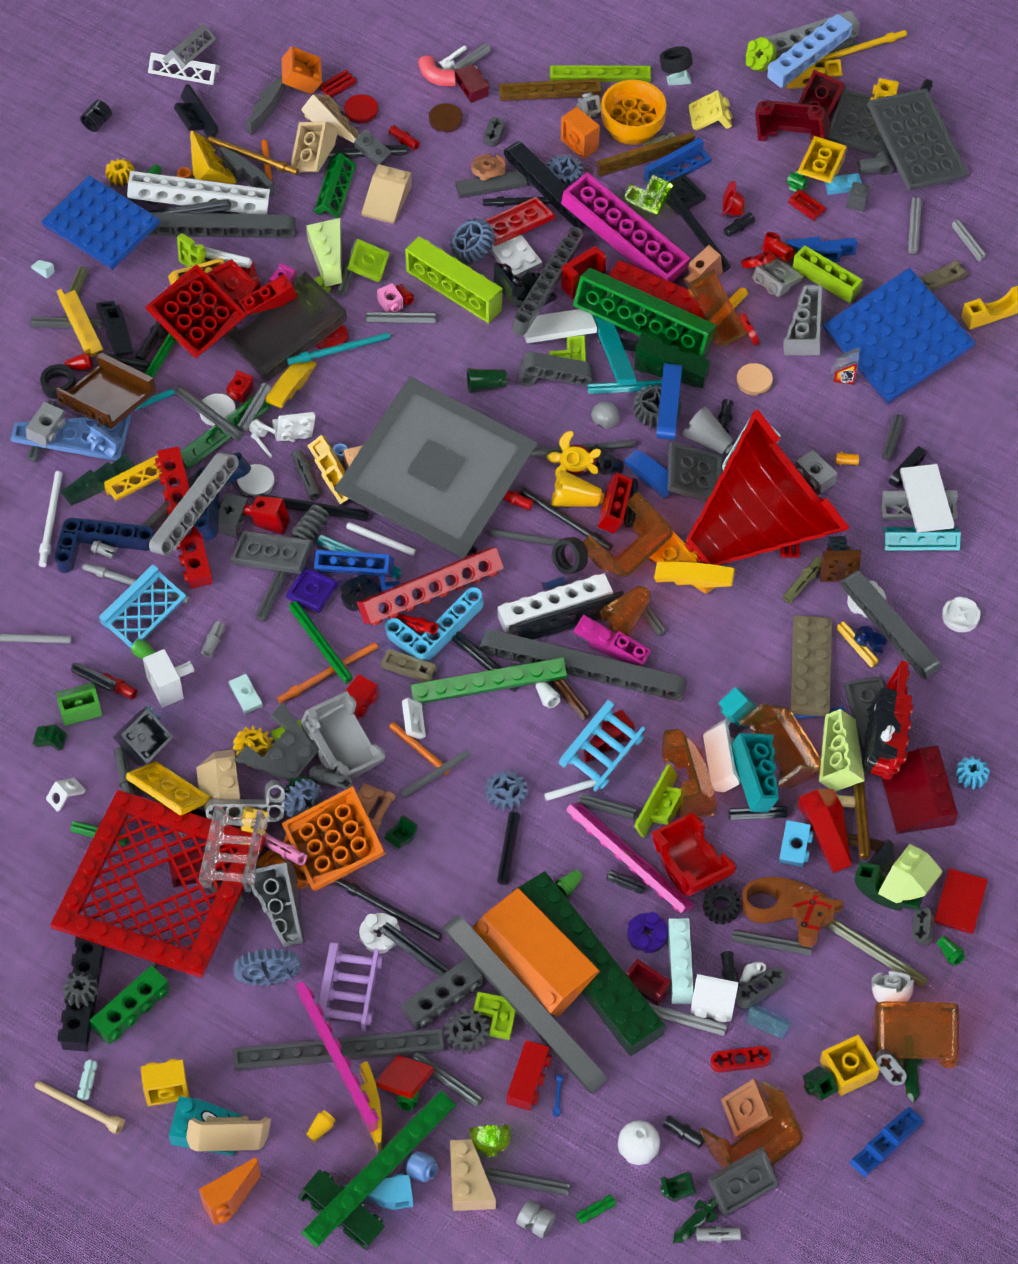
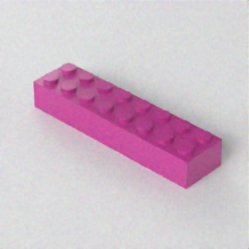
[561,172,691,283]

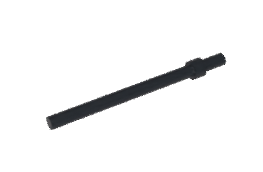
[483,196,550,207]
[520,488,613,551]
[335,878,442,941]

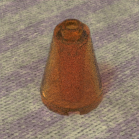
[600,586,651,636]

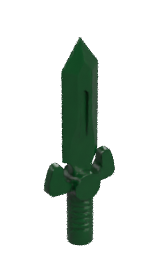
[897,1035,923,1103]
[673,1197,718,1244]

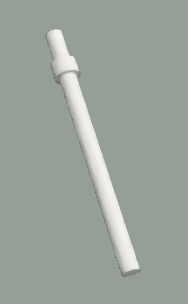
[39,471,62,567]

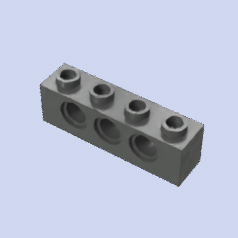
[401,958,483,1031]

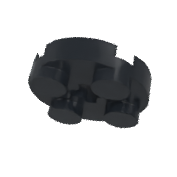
[341,575,379,612]

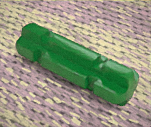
[576,1194,616,1224]

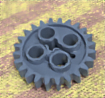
[233,948,301,987]

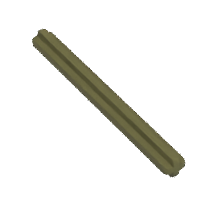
[825,918,928,988]

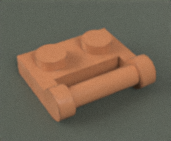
[358,783,396,830]

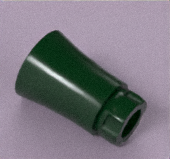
[467,368,507,393]

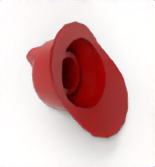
[722,180,745,216]

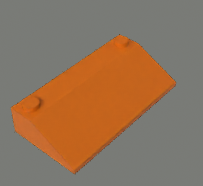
[472,888,600,1017]

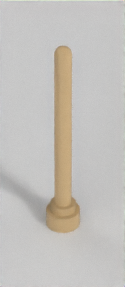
[35,1081,125,1135]

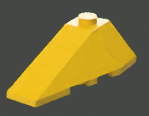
[190,131,236,184]

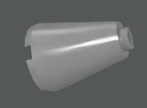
[682,406,734,455]

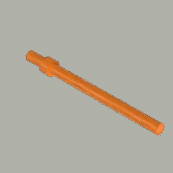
[277,642,378,704]

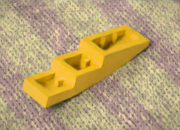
[265,360,317,408]
[308,435,349,505]
[654,562,735,588]
[360,1061,383,1151]

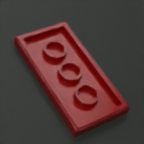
[485,197,555,246]

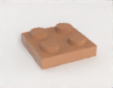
[721,1079,773,1138]

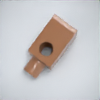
[684,245,723,287]

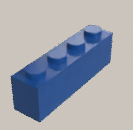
[314,550,395,577]

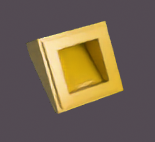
[822,59,843,77]

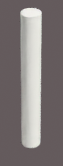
[544,779,597,801]

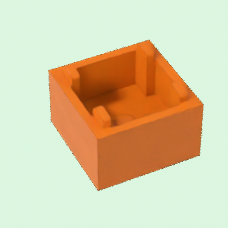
[282,46,322,95]
[561,107,600,159]

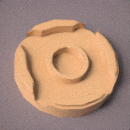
[736,363,773,396]

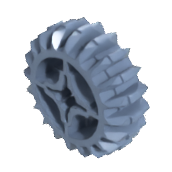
[449,217,496,264]

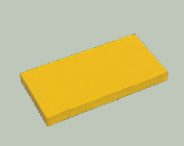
[126,761,210,816]

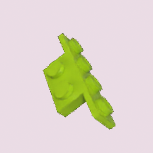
[634,764,686,838]

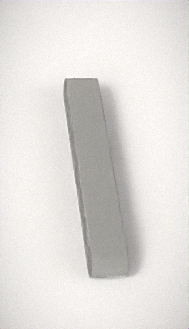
[149,452,239,556]

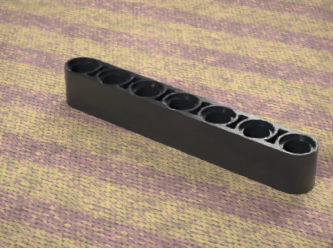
[504,141,587,229]

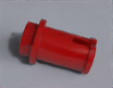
[395,284,414,305]

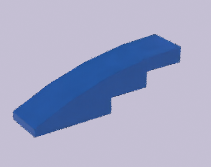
[849,1107,924,1178]

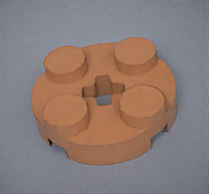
[471,154,506,180]

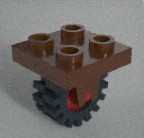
[819,536,861,582]

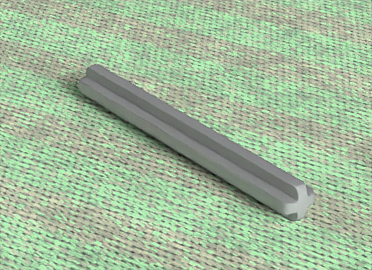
[649,1004,727,1036]

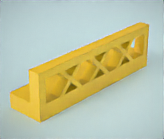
[57,289,104,357]
[104,455,174,502]

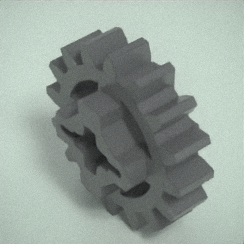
[445,1008,490,1054]

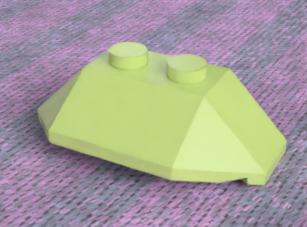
[878,844,942,903]

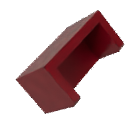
[625,958,671,1006]

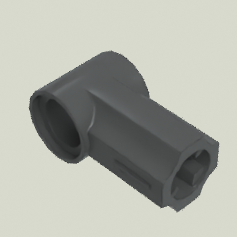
[857,152,894,175]

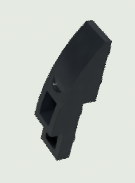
[96,301,133,356]

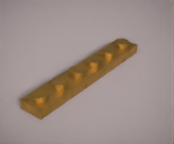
[499,79,601,101]
[597,132,695,177]

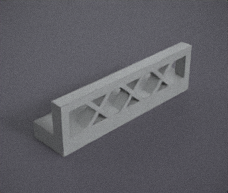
[162,23,216,68]
[881,490,958,520]

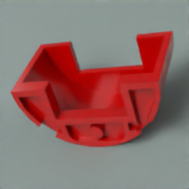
[652,812,737,896]

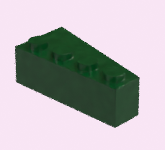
[634,331,710,388]
[297,1169,385,1250]

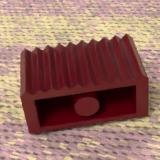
[455,64,490,103]

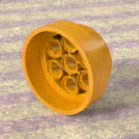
[601,80,667,145]

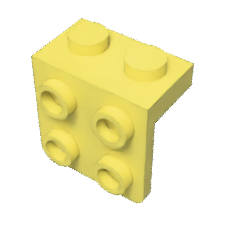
[689,90,733,131]

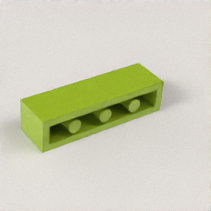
[793,245,863,304]

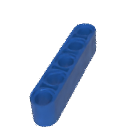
[656,363,682,440]

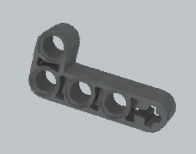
[518,352,592,387]

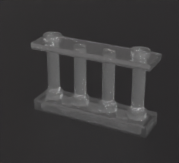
[198,806,268,892]

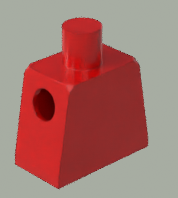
[244,496,291,535]

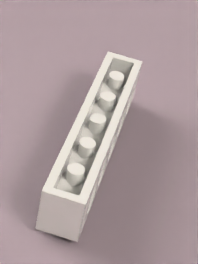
[498,573,613,634]

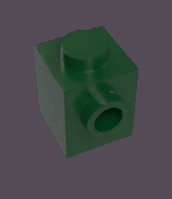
[802,1066,838,1101]

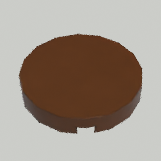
[429,103,462,133]

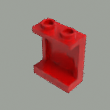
[561,246,607,299]

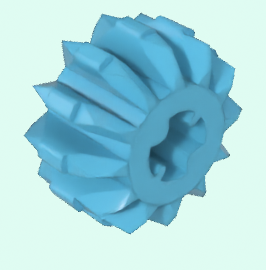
[955,755,990,790]

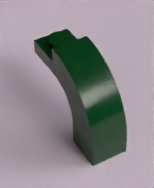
[854,862,924,911]

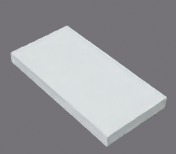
[524,309,597,343]
[900,464,954,533]

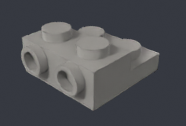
[752,257,804,297]

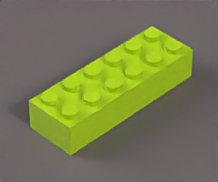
[405,236,502,324]

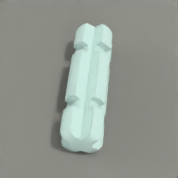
[77,1060,97,1101]

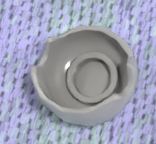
[591,401,620,429]

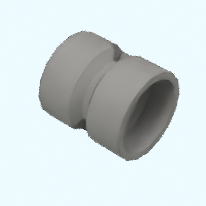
[516,1199,556,1239]

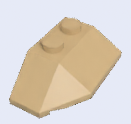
[196,749,240,814]

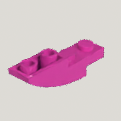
[573,614,651,666]

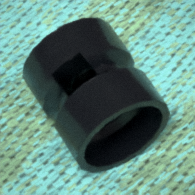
[80,100,112,132]

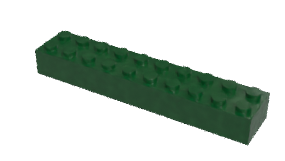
[512,871,665,1057]

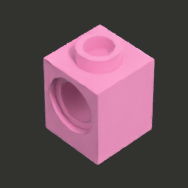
[377,283,403,312]

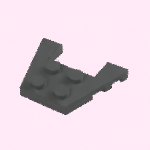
[235,703,318,782]

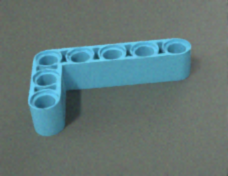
[385,587,484,662]

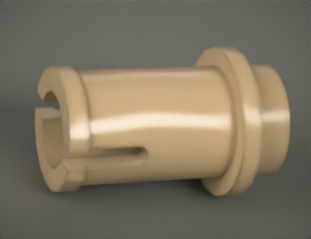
[836,793,855,808]

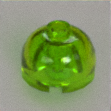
[469,1125,512,1157]

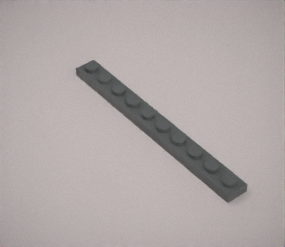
[233,1029,444,1071]

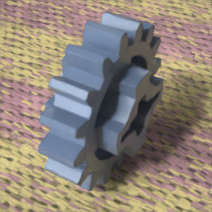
[547,153,583,186]
[485,769,528,811]
[283,778,323,818]

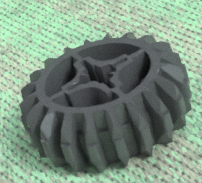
[632,383,682,429]

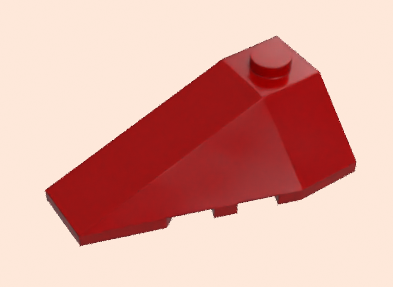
[798,789,852,874]

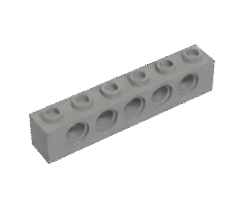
[761,11,860,60]

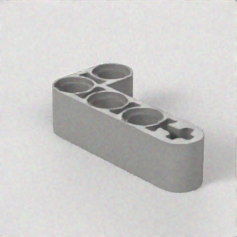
[204,780,285,822]

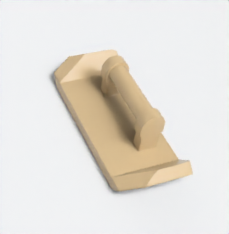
[186,1116,271,1151]

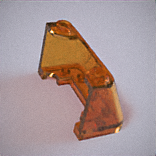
[661,729,718,818]
[872,1001,959,1068]

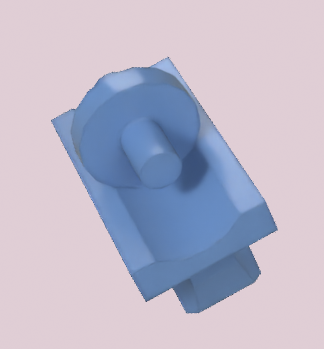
[87,424,122,458]

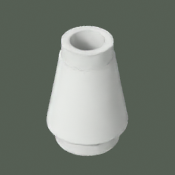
[536,682,560,708]

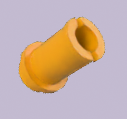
[835,451,859,466]

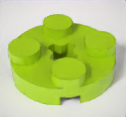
[745,37,777,72]

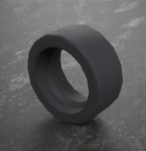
[660,46,693,73]
[40,364,76,399]
[552,537,588,574]

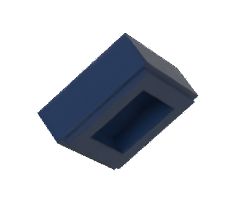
[542,577,565,590]

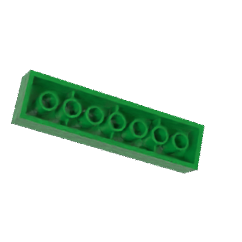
[573,268,717,358]

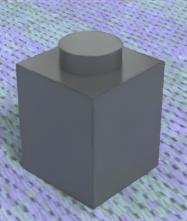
[847,182,870,212]

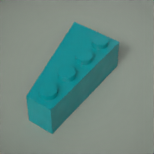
[731,733,779,812]

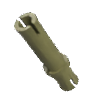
[782,556,822,604]

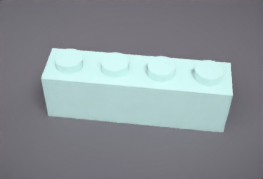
[668,918,694,1004]

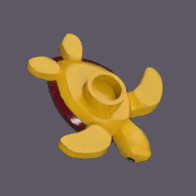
[546,431,601,478]

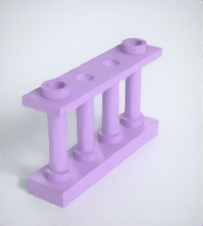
[318,942,383,1032]

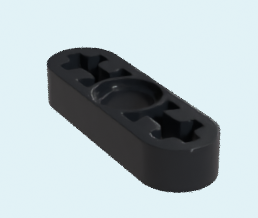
[888,446,927,488]

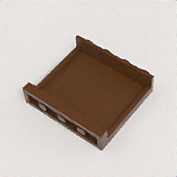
[56,353,157,429]

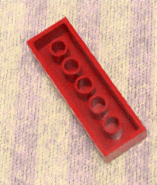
[608,260,714,321]

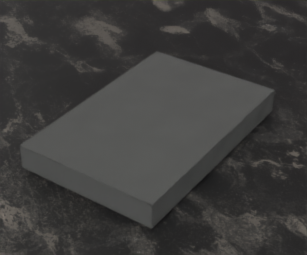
[707,1147,779,1216]

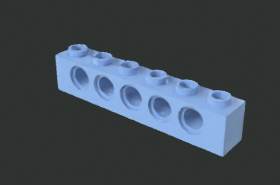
[767,14,852,88]

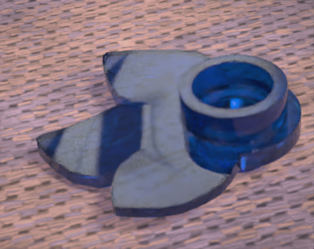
[854,626,887,654]

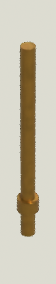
[207,136,299,175]

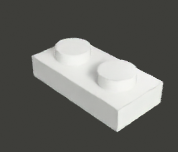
[402,698,426,740]

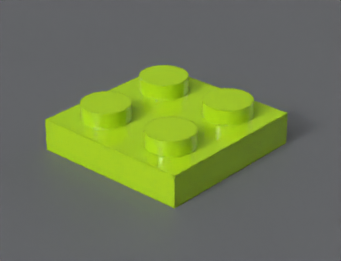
[347,239,390,283]

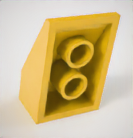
[798,136,847,183]

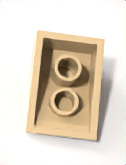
[290,121,338,172]
[361,164,412,224]

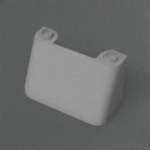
[301,691,385,788]

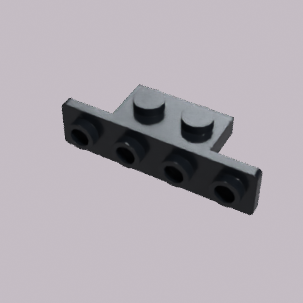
[174,84,219,137]

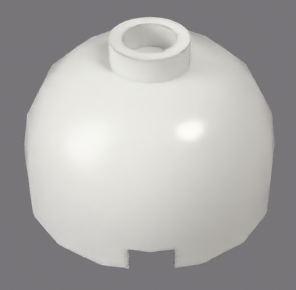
[872,971,914,1009]
[618,1120,660,1165]

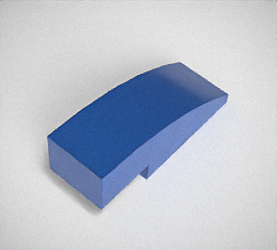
[623,449,671,499]

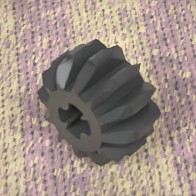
[63,971,99,1008]

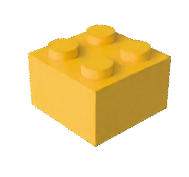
[820,1034,880,1097]
[140,1059,189,1106]

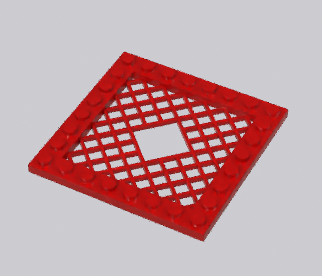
[50,789,266,978]

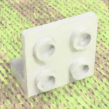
[272,412,315,441]

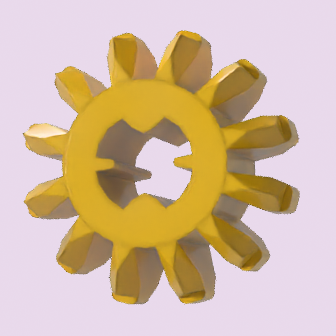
[105,158,135,187]

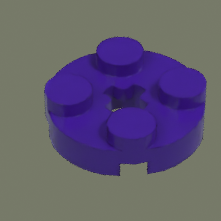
[627,912,668,953]

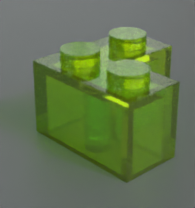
[623,175,673,216]

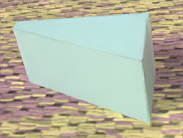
[666,70,692,86]
[31,260,55,278]

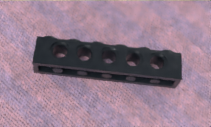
[57,937,106,1052]

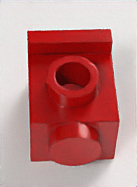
[226,370,254,403]

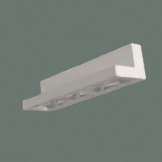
[148,53,220,85]

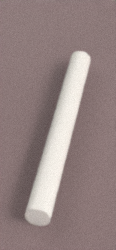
[346,522,416,556]

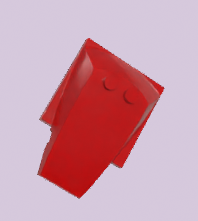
[145,259,257,359]

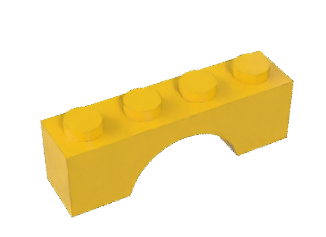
[961,286,1018,330]

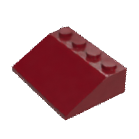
[881,745,958,834]

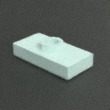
[228,674,263,714]

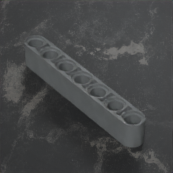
[841,570,941,679]

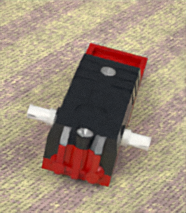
[862,660,914,780]

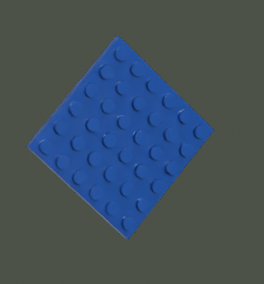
[823,267,975,404]

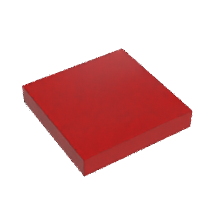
[375,1055,434,1099]

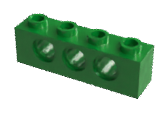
[90,966,170,1045]

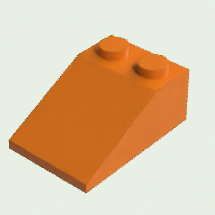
[199,1157,261,1225]

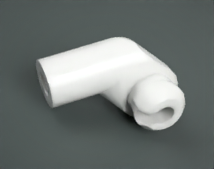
[739,962,766,986]

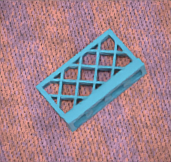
[99,565,187,648]

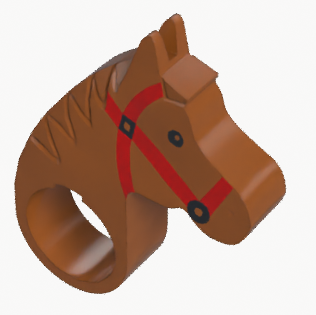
[742,877,844,947]

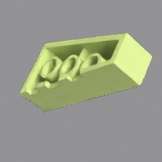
[306,218,342,287]
[819,709,865,792]

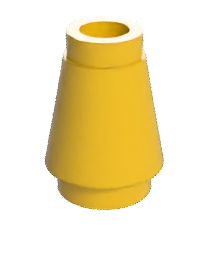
[306,1110,336,1142]

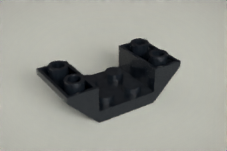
[494,262,557,307]

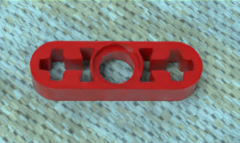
[710,1046,771,1073]

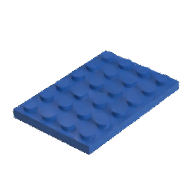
[41,175,161,270]

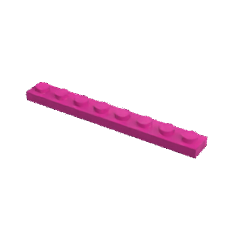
[566,802,695,913]
[296,981,379,1132]

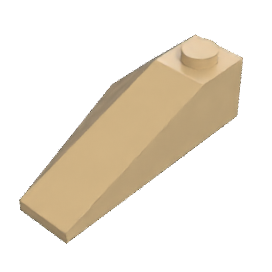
[301,94,360,143]

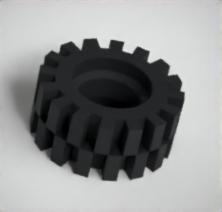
[703,885,740,925]

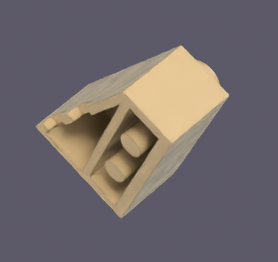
[450,1139,496,1211]

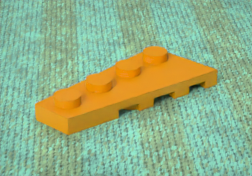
[643,530,716,594]

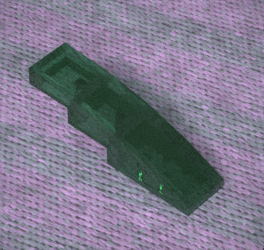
[61,454,135,506]

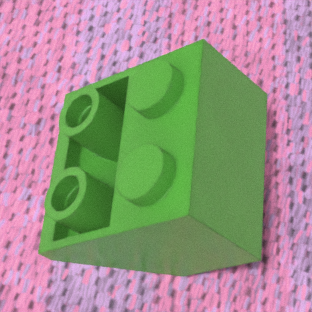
[55,682,102,726]

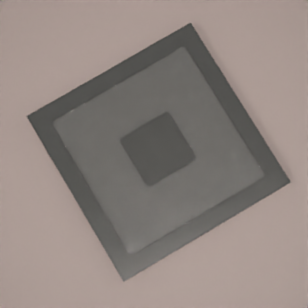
[334,376,538,558]

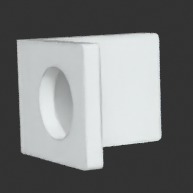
[46,778,86,812]

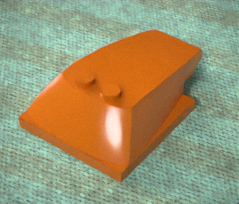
[256,786,386,892]

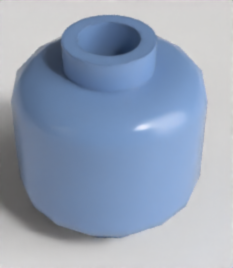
[404,1151,438,1182]

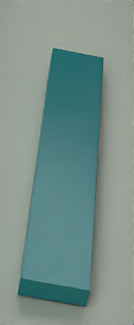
[593,315,636,385]

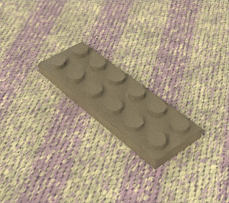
[790,615,832,717]

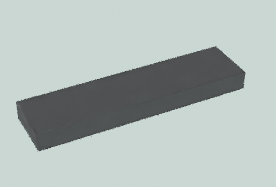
[456,171,527,198]

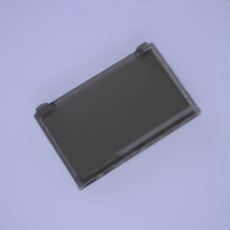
[223,272,347,381]

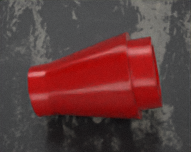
[64,353,93,370]

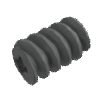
[292,505,329,541]

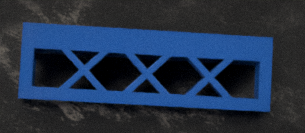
[644,138,711,192]

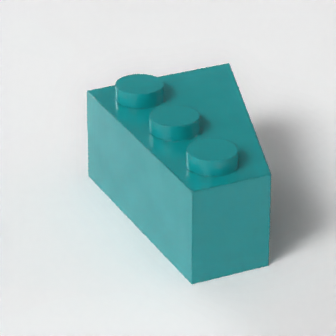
[718,687,764,729]

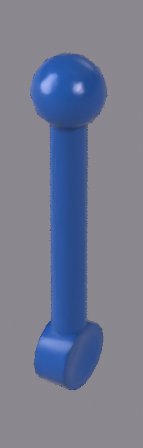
[552,1074,564,1117]

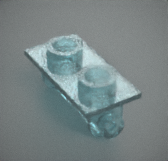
[745,1005,791,1040]

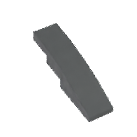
[245,76,286,135]
[220,147,274,197]

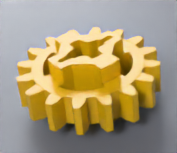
[233,726,274,766]

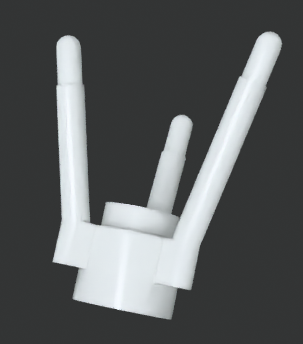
[438,45,477,73]
[249,419,295,458]

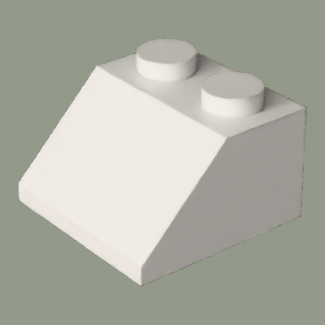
[690,974,738,1022]

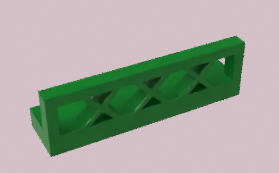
[314,153,356,218]

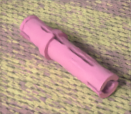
[261,833,307,866]

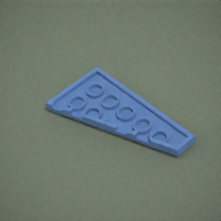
[11,413,132,462]

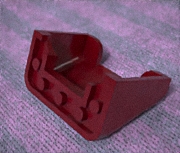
[755,100,831,142]

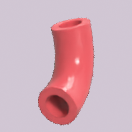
[418,56,455,87]

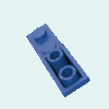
[785,236,857,262]

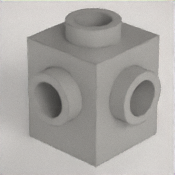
[576,92,602,118]

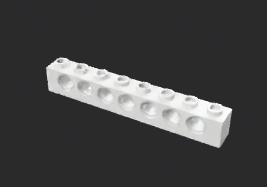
[127,171,270,214]

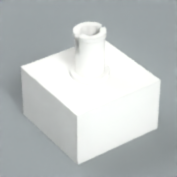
[143,649,194,708]

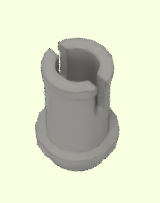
[91,540,117,559]

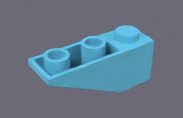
[345,1174,413,1210]

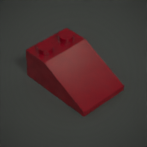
[798,70,846,118]

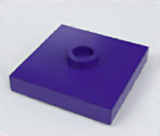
[286,567,338,613]

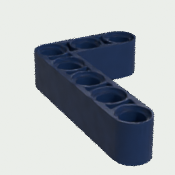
[194,452,251,540]
[55,518,154,573]

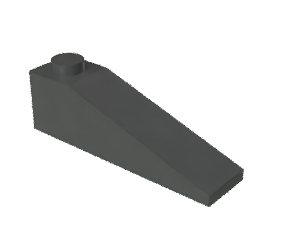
[248,861,304,947]

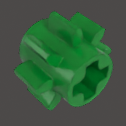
[787,170,808,192]

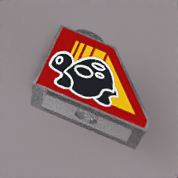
[830,348,860,385]

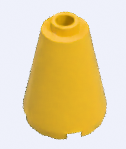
[551,470,604,507]

